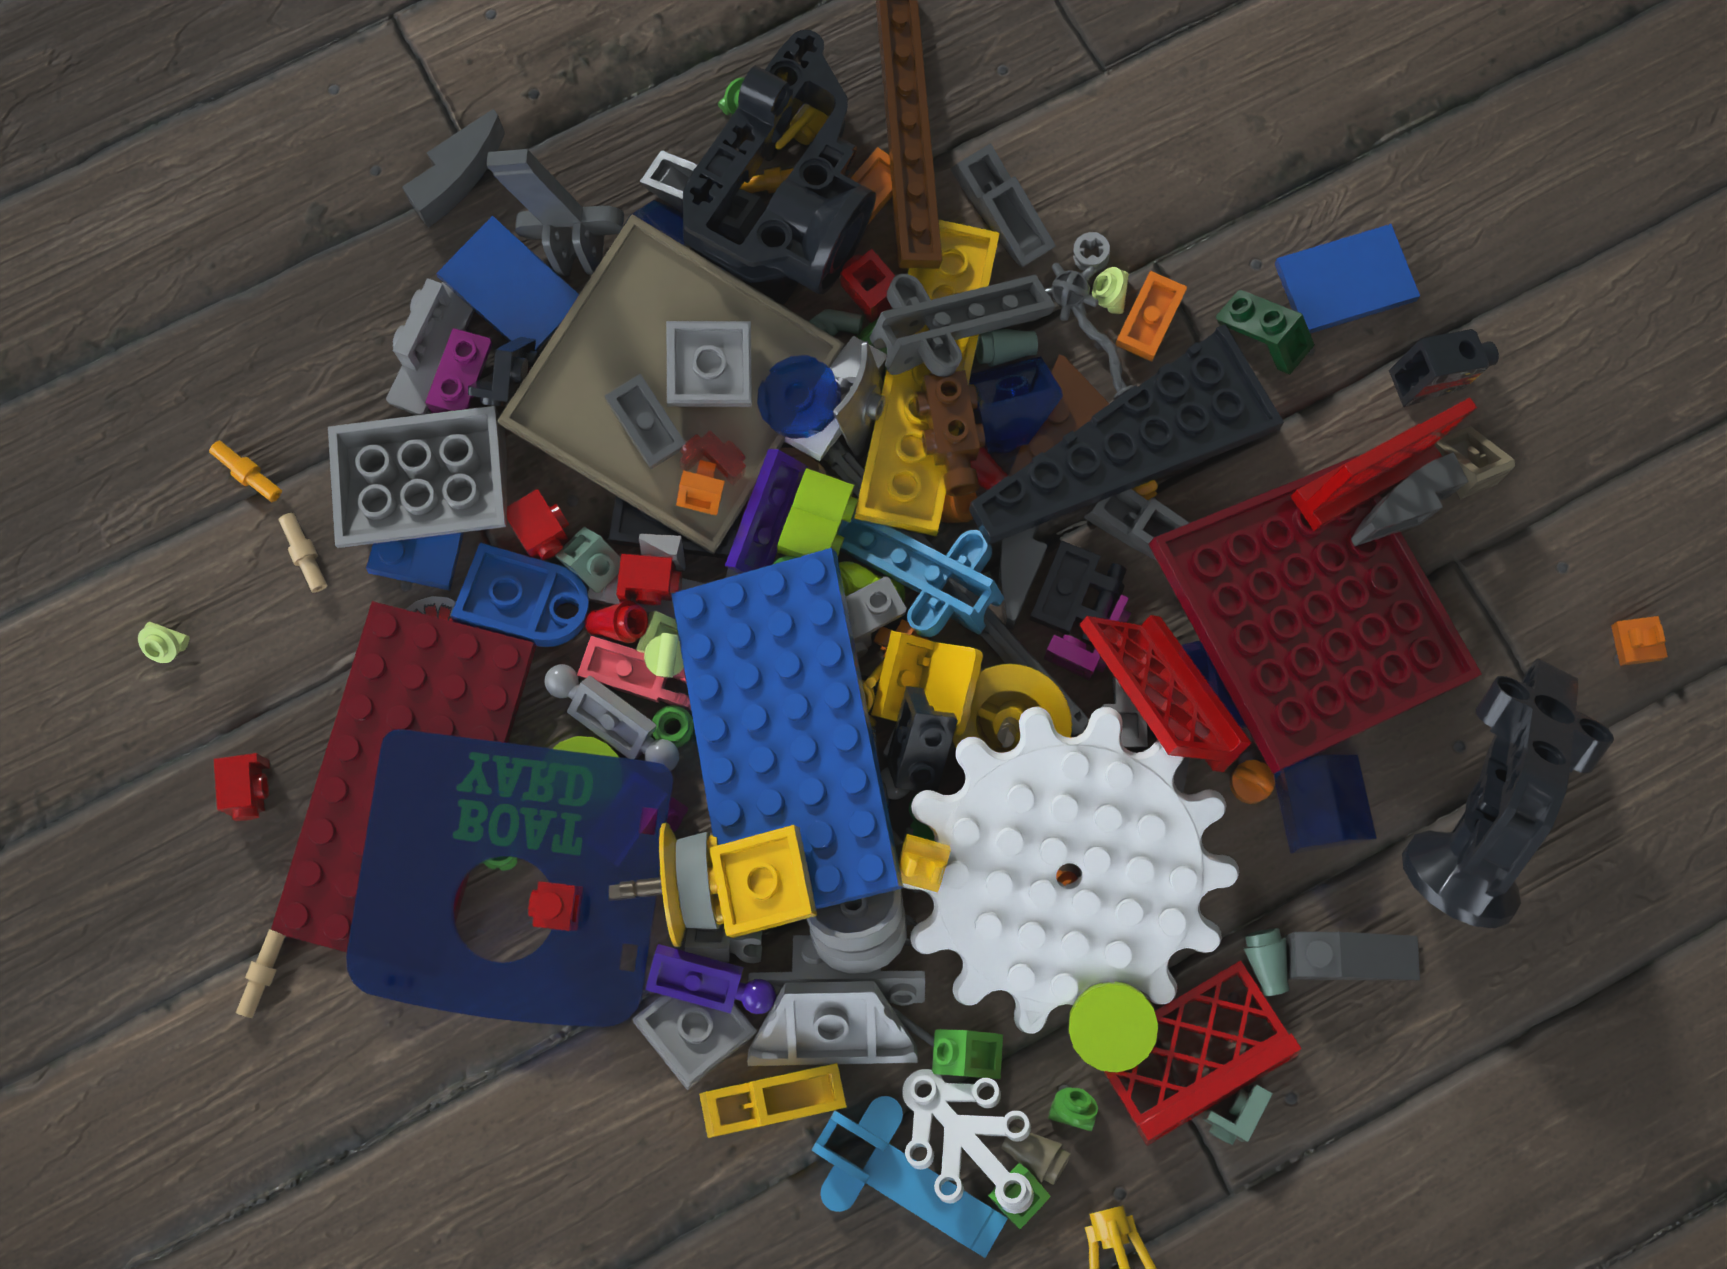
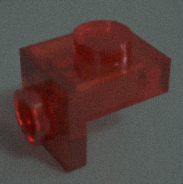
[680,430,746,486]

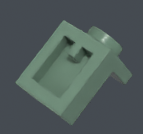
[554,527,621,593]
[1202,1085,1273,1145]

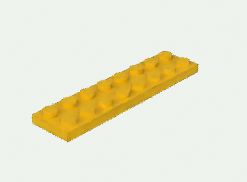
[854,220,1000,536]

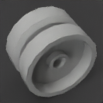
[807,889,907,974]

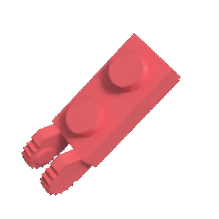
[577,636,691,710]

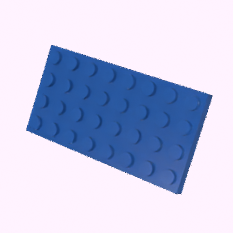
[671,548,903,909]

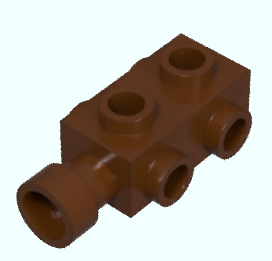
[915,370,985,496]

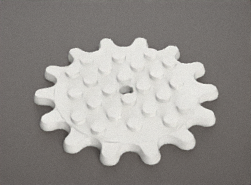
[903,707,1239,1034]

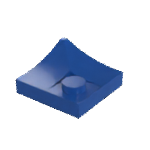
[366,532,464,591]

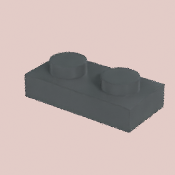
[605,374,686,469]

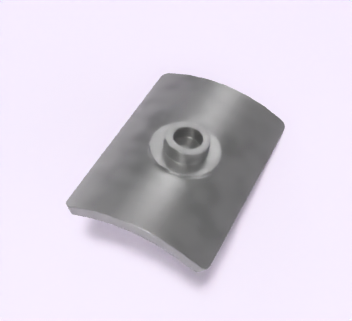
[825,341,885,460]

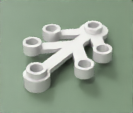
[903,1069,1034,1214]

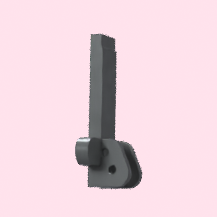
[486,149,624,277]
[870,274,1055,377]

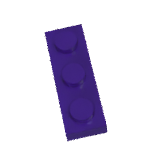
[725,449,808,574]

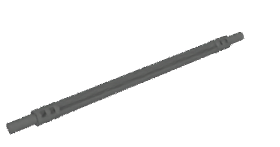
[823,439,1089,737]

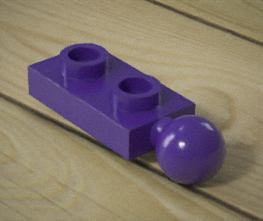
[645,944,776,1014]

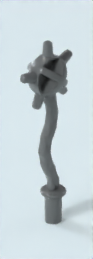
[1045,263,1134,400]

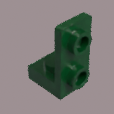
[1216,290,1315,375]

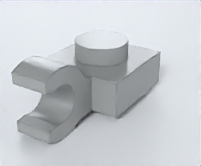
[1102,678,1148,749]
[685,924,762,963]

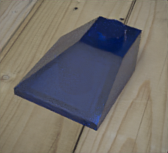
[968,356,1063,454]

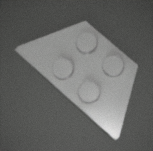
[747,981,918,1066]

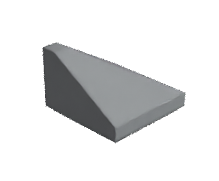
[639,534,686,571]

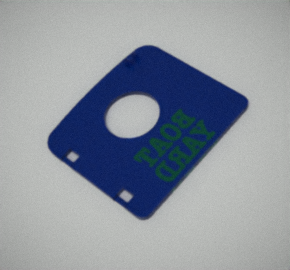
[346,729,674,1027]

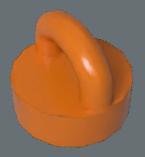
[940,492,977,523]
[1230,760,1275,804]

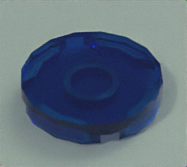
[757,355,841,439]

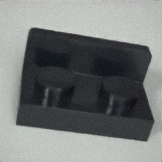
[886,686,958,792]

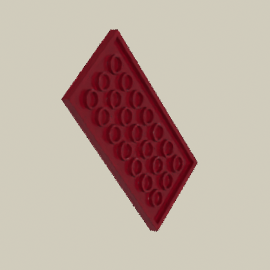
[271,601,536,977]

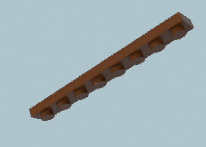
[876,0,942,269]

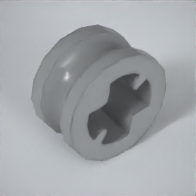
[1073,232,1110,273]

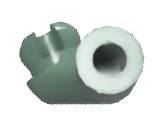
[809,309,863,336]

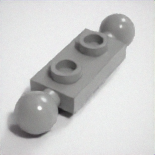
[544,664,679,773]

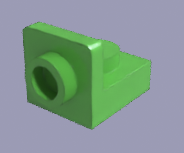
[932,1029,1003,1079]

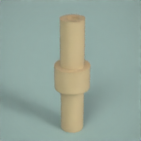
[279,513,327,593]
[236,929,285,1019]

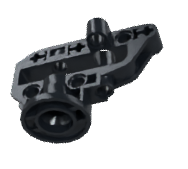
[683,30,876,294]
[1402,658,1614,929]

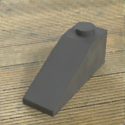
[1285,932,1420,981]

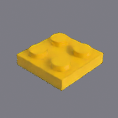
[710,825,817,938]

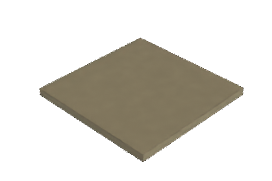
[497,214,845,555]

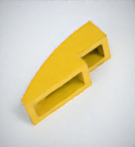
[699,1063,847,1138]

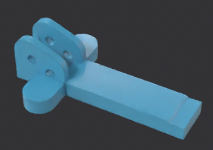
[838,510,1004,637]
[811,1096,1008,1258]

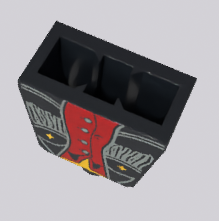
[1389,329,1499,407]

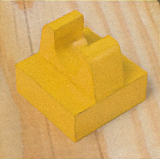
[898,834,951,892]

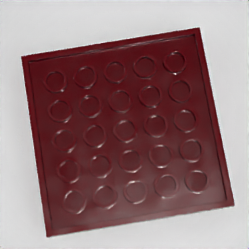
[1148,455,1482,774]

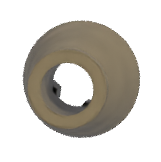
[1001,1125,1071,1186]

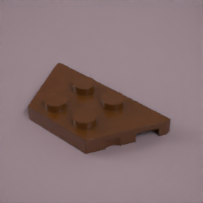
[1009,354,1109,477]

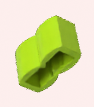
[777,468,858,557]

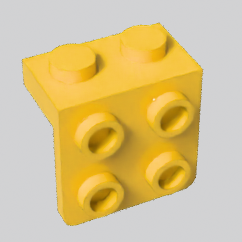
[871,631,983,736]

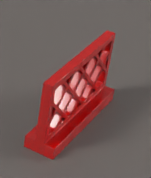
[1290,397,1477,531]
[1079,615,1251,772]
[1103,960,1302,1146]

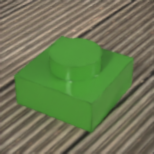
[988,1163,1051,1229]

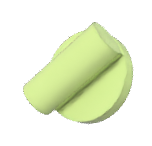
[1092,267,1129,314]
[138,622,190,663]
[644,633,684,678]

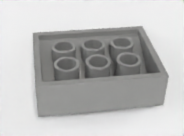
[328,406,508,548]

